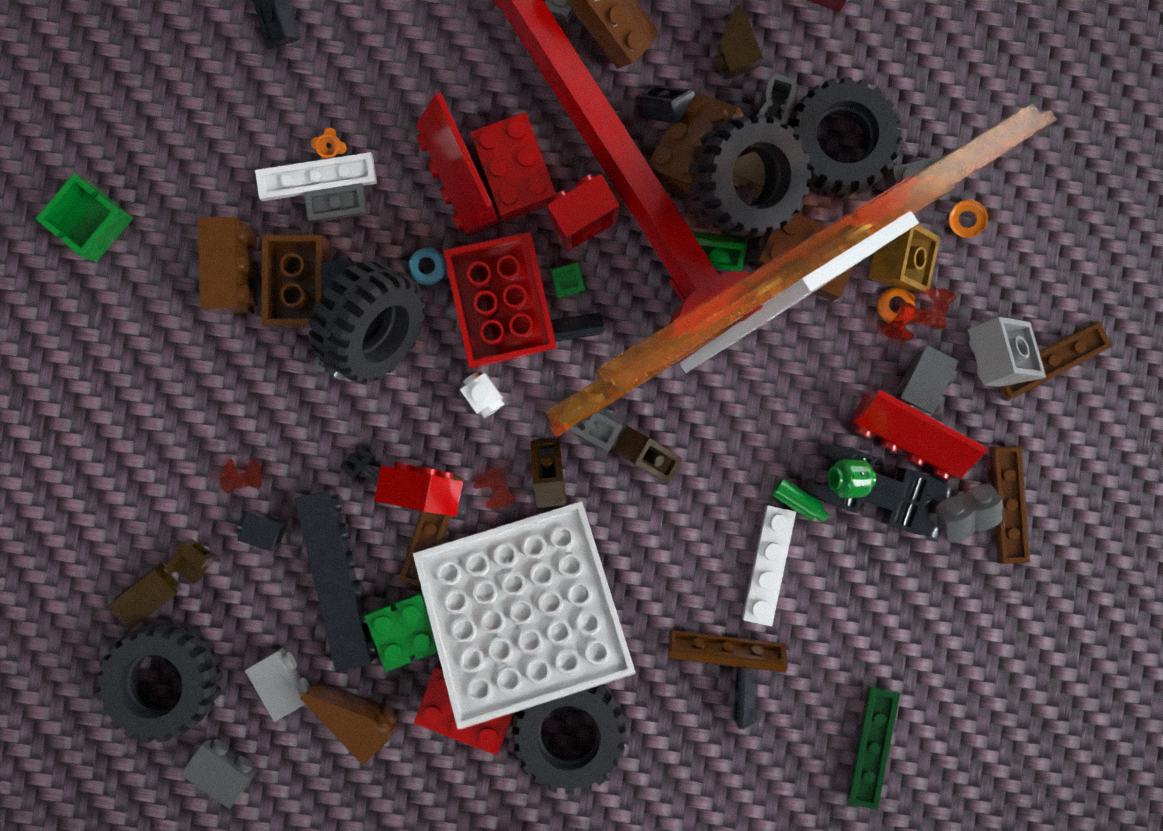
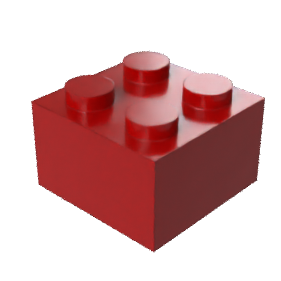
[374,462,463,516]

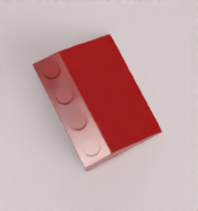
[415,92,499,237]
[443,232,557,370]

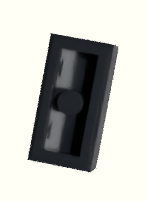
[253,0,301,49]
[635,85,695,124]
[551,313,605,342]
[734,667,758,729]

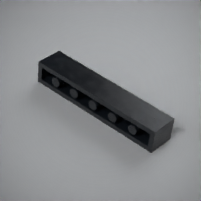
[294,489,378,672]

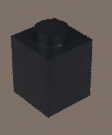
[237,511,288,552]

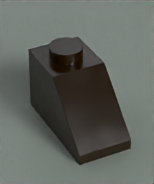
[714,3,763,80]
[612,425,683,483]
[531,438,567,508]

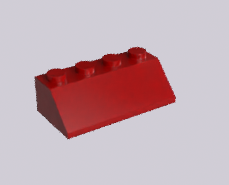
[849,390,988,481]

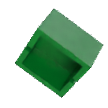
[36,173,133,263]
[365,591,438,672]

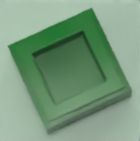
[550,262,585,299]

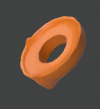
[948,199,988,238]
[876,287,915,325]

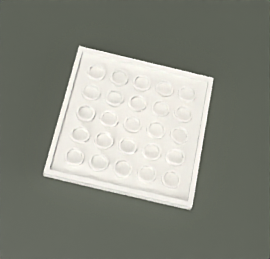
[413,501,636,730]

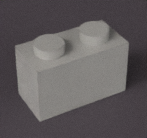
[245,647,311,722]

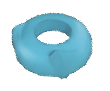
[407,247,446,285]

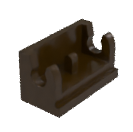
[107,562,179,631]

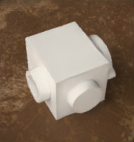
[460,372,505,419]

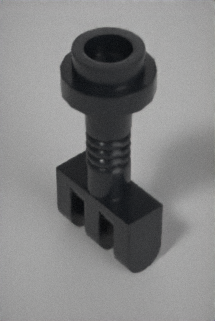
[340,444,379,487]

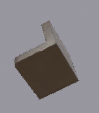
[163,539,216,584]

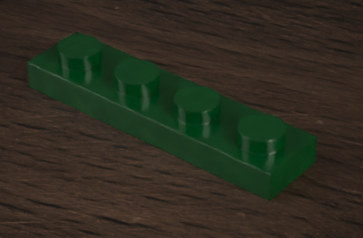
[846,685,900,810]

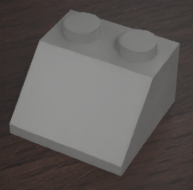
[968,317,1046,387]

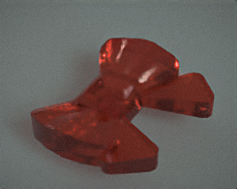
[914,286,957,329]
[881,302,925,342]
[220,459,263,493]
[474,467,516,510]

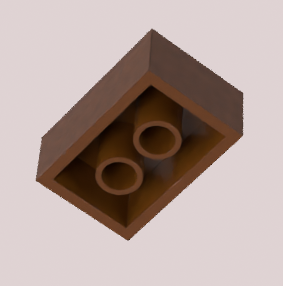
[648,92,744,197]
[753,213,855,302]
[198,216,258,315]
[262,235,330,328]

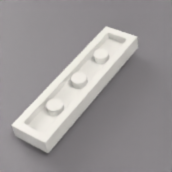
[255,152,377,201]
[742,505,796,626]

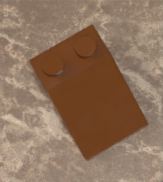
[300,681,399,765]

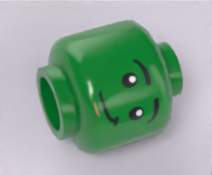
[828,459,876,498]

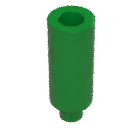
[771,478,829,523]

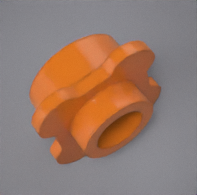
[311,128,347,160]

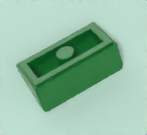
[691,230,747,271]

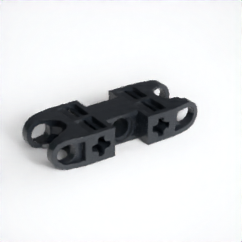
[803,444,955,538]

